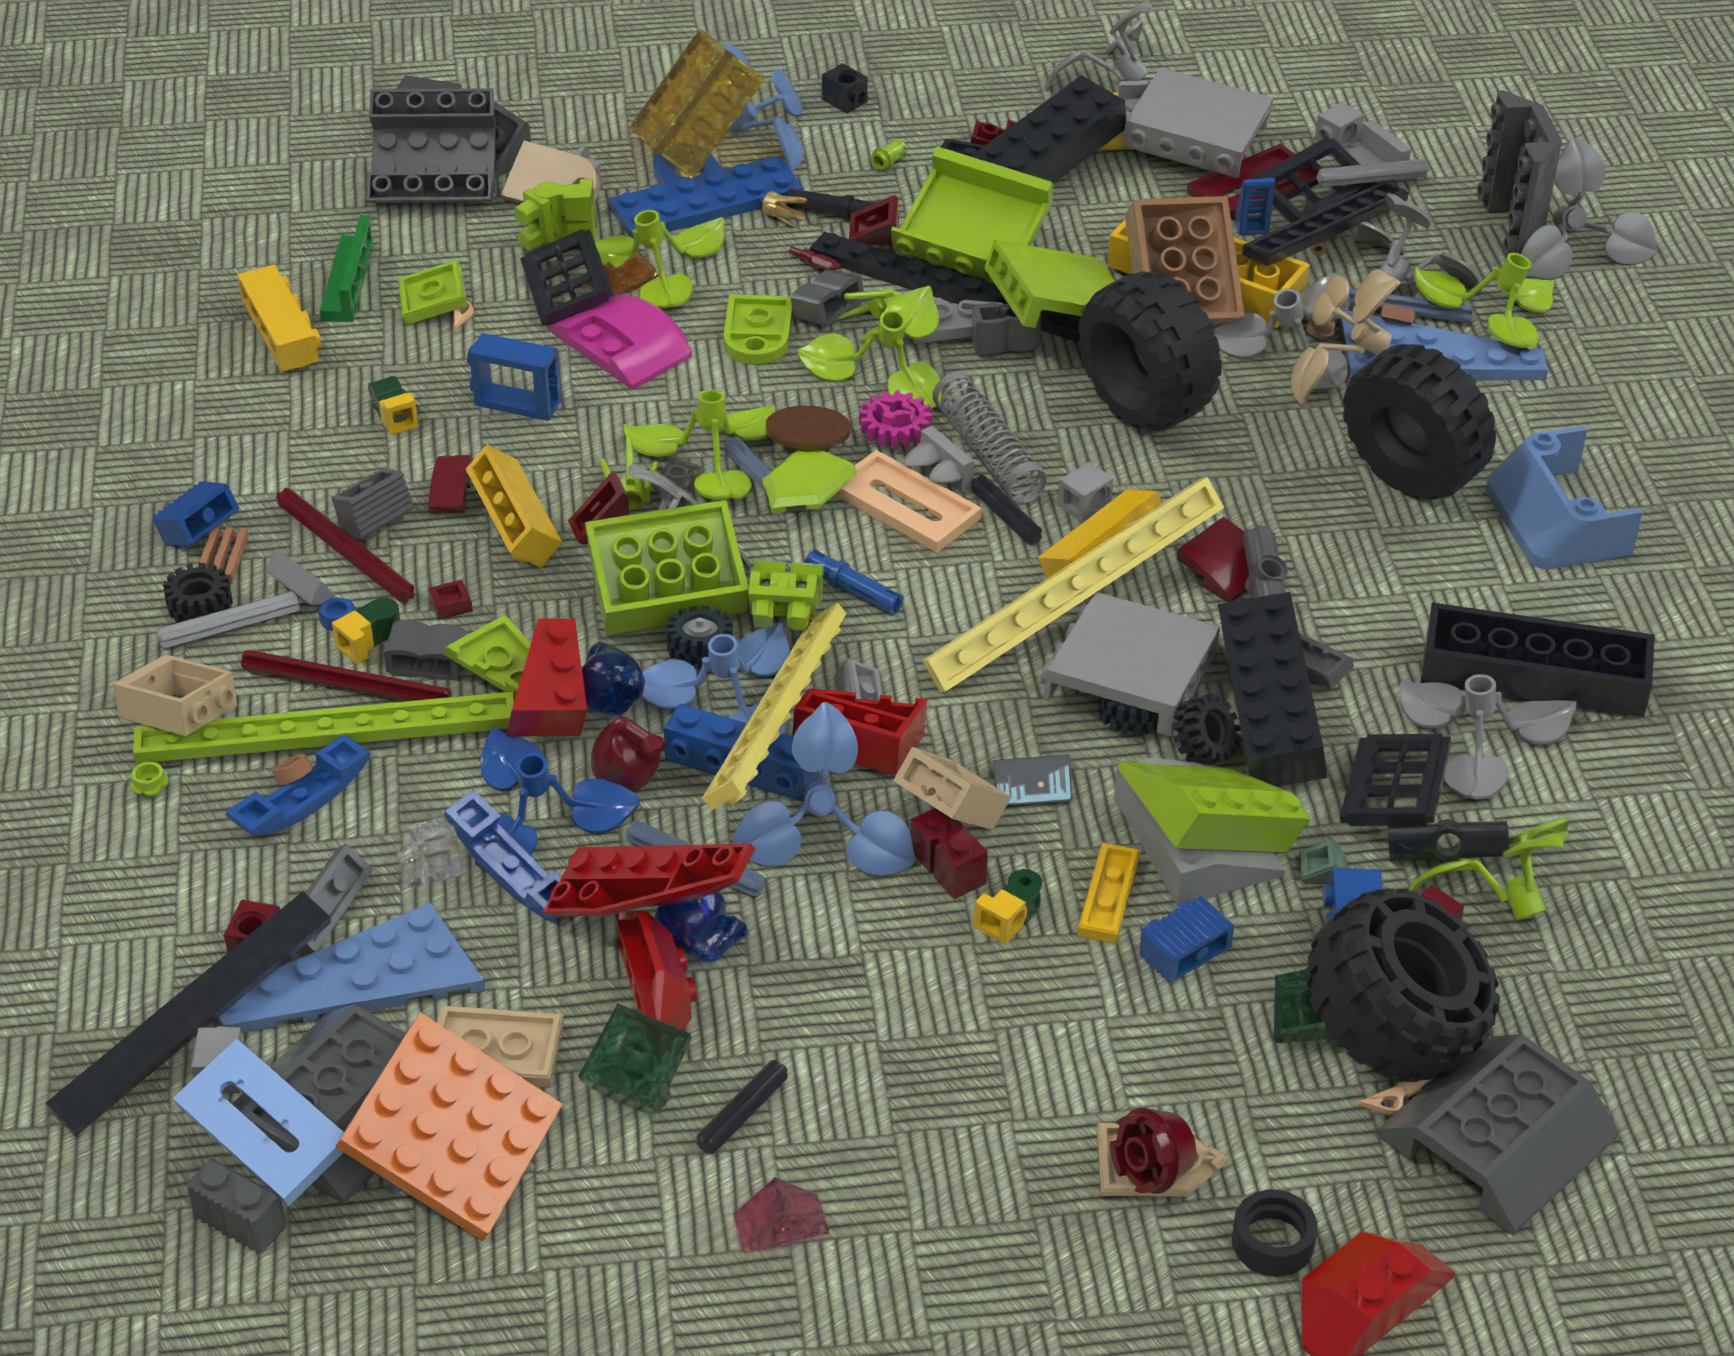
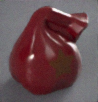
[591,717,666,791]

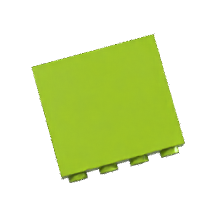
[891,146,1053,284]
[985,239,1115,328]

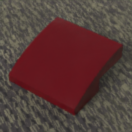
[1177,517,1249,603]

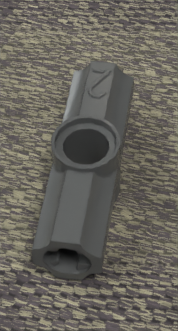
[1243,525,1288,598]

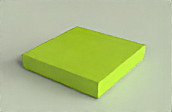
[398,260,467,326]

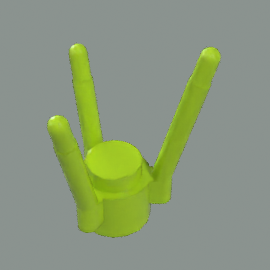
[837,288,900,343]
[599,437,659,510]

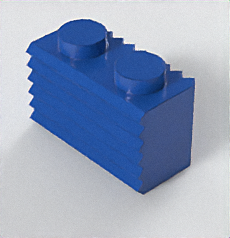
[152,481,239,548]
[1139,895,1235,983]

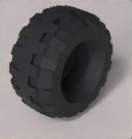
[1078,271,1222,431]
[1305,888,1500,1082]

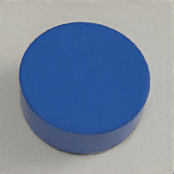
[318,597,355,631]

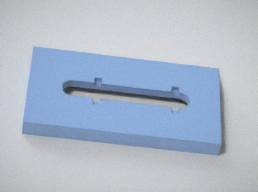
[173,1038,344,1206]

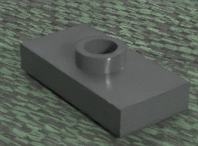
[1299,633,1354,689]

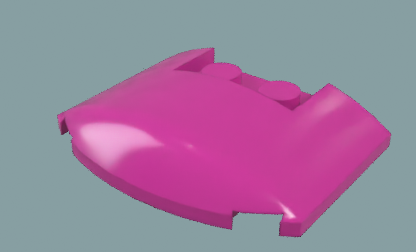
[548,294,692,390]

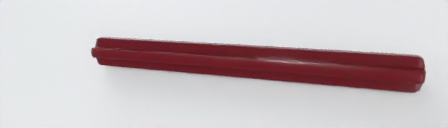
[276,488,416,603]
[241,650,452,701]

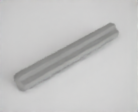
[1317,159,1429,187]
[157,591,300,649]

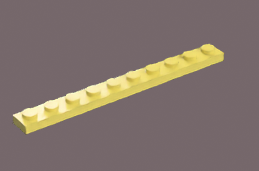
[922,477,1224,692]
[702,602,847,810]

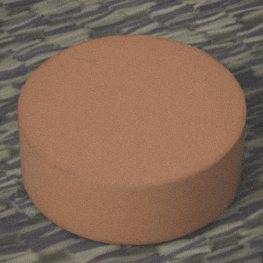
[272,754,313,785]

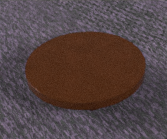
[766,405,851,453]

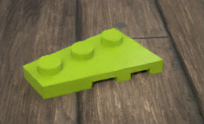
[445,615,531,698]

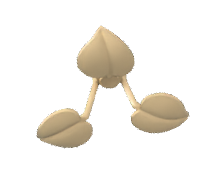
[1291,269,1401,406]

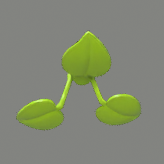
[595,210,725,309]
[1414,253,1554,350]
[798,286,942,410]
[624,390,776,500]
[1409,817,1570,921]

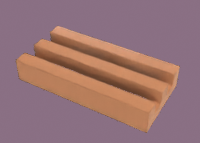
[200,526,249,584]

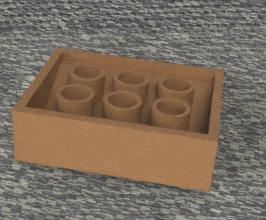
[1125,196,1245,326]

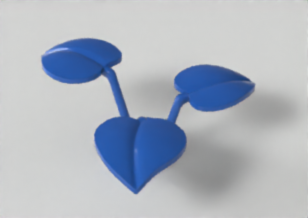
[474,727,640,868]

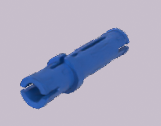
[804,549,904,615]

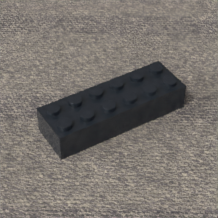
[970,75,1126,183]
[1218,592,1328,787]
[1420,602,1655,717]

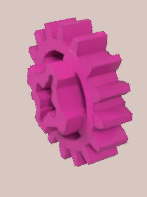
[859,390,932,449]

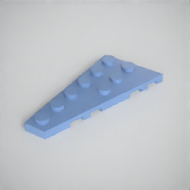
[1339,310,1548,380]
[216,903,485,1033]

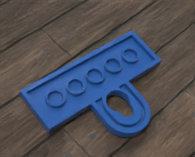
[609,144,804,239]

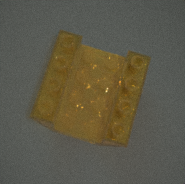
[629,29,765,178]

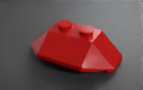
[615,910,697,1060]
[1301,1231,1455,1356]

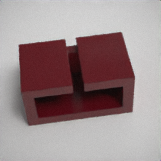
[910,808,988,899]

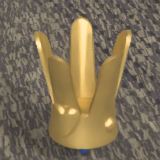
[760,191,807,229]

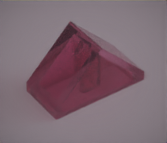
[733,1177,829,1253]

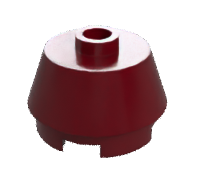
[1109,1108,1196,1194]

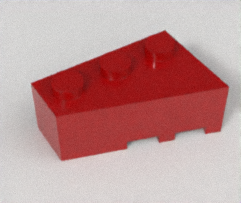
[506,618,587,736]
[792,688,927,775]

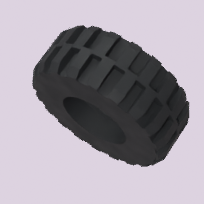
[1343,344,1496,500]

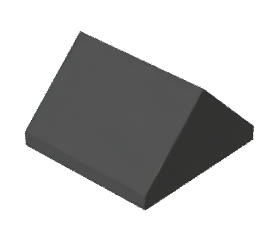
[494,101,531,177]

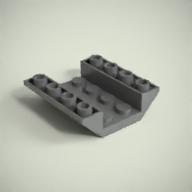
[366,88,496,203]
[1477,90,1562,255]
[232,1004,406,1205]
[1376,1034,1618,1235]

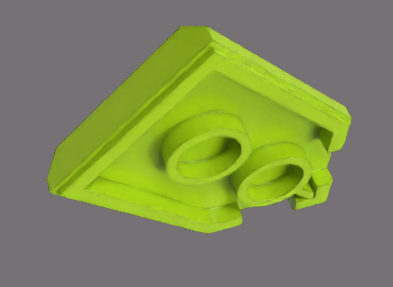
[762,449,857,513]

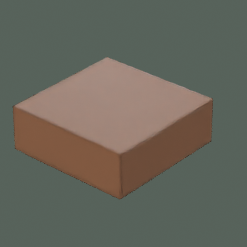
[1380,304,1415,323]

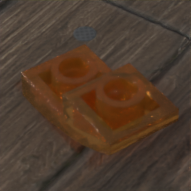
[586,252,659,294]

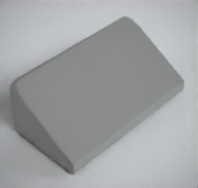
[266,549,337,605]
[834,658,883,701]

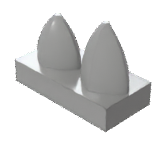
[903,426,975,492]

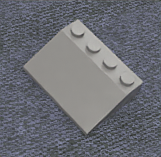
[1114,757,1285,906]

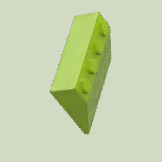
[585,500,749,636]
[1117,761,1311,853]

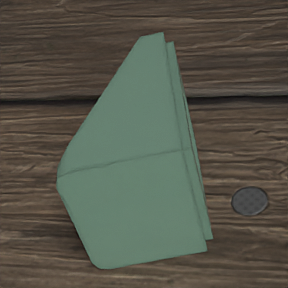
[1299,839,1348,884]

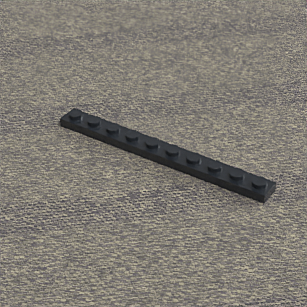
[810,232,1082,342]

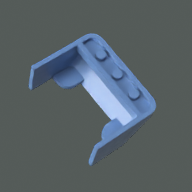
[1486,425,1643,569]

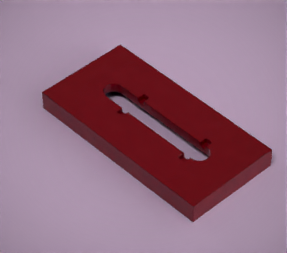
[1187,144,1317,220]

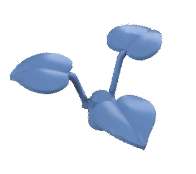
[713,45,804,171]
[630,622,790,735]
[733,702,915,875]

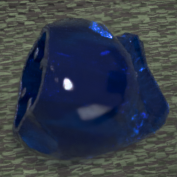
[582,642,645,716]
[655,891,750,962]

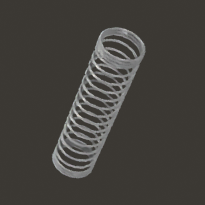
[932,372,1047,504]

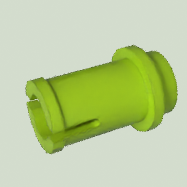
[871,139,907,171]

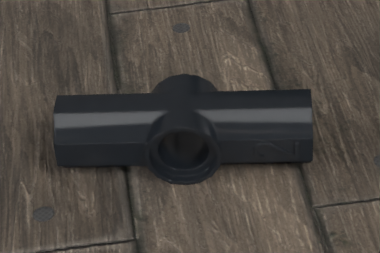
[1388,819,1509,863]

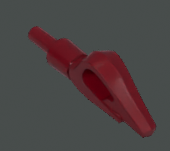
[789,246,841,274]

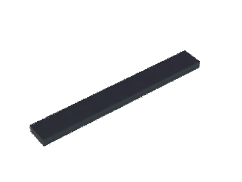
[1242,181,1409,266]
[46,891,331,1137]

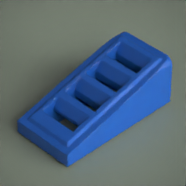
[1234,178,1275,235]

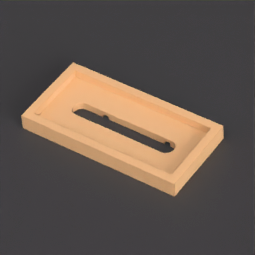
[835,450,982,553]

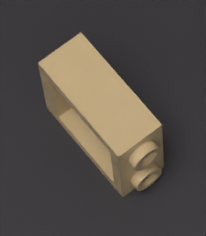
[113,654,237,736]
[893,747,1011,830]

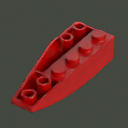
[543,844,755,916]

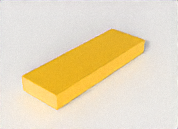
[1077,842,1140,944]

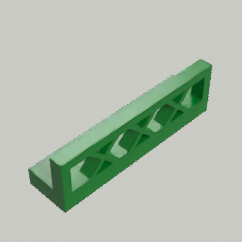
[320,215,374,322]

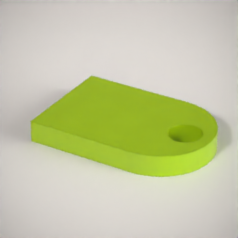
[724,294,793,365]

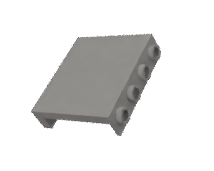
[1122,67,1273,178]
[1041,592,1220,736]

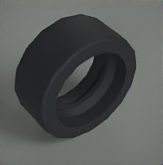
[1232,1189,1318,1277]

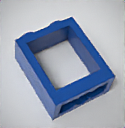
[467,333,561,421]

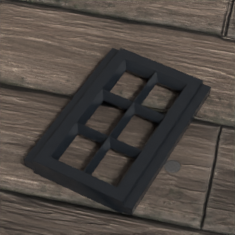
[1252,137,1378,223]
[520,229,614,325]
[1340,733,1452,826]

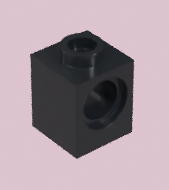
[822,63,868,114]

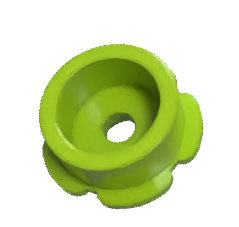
[130,762,169,797]

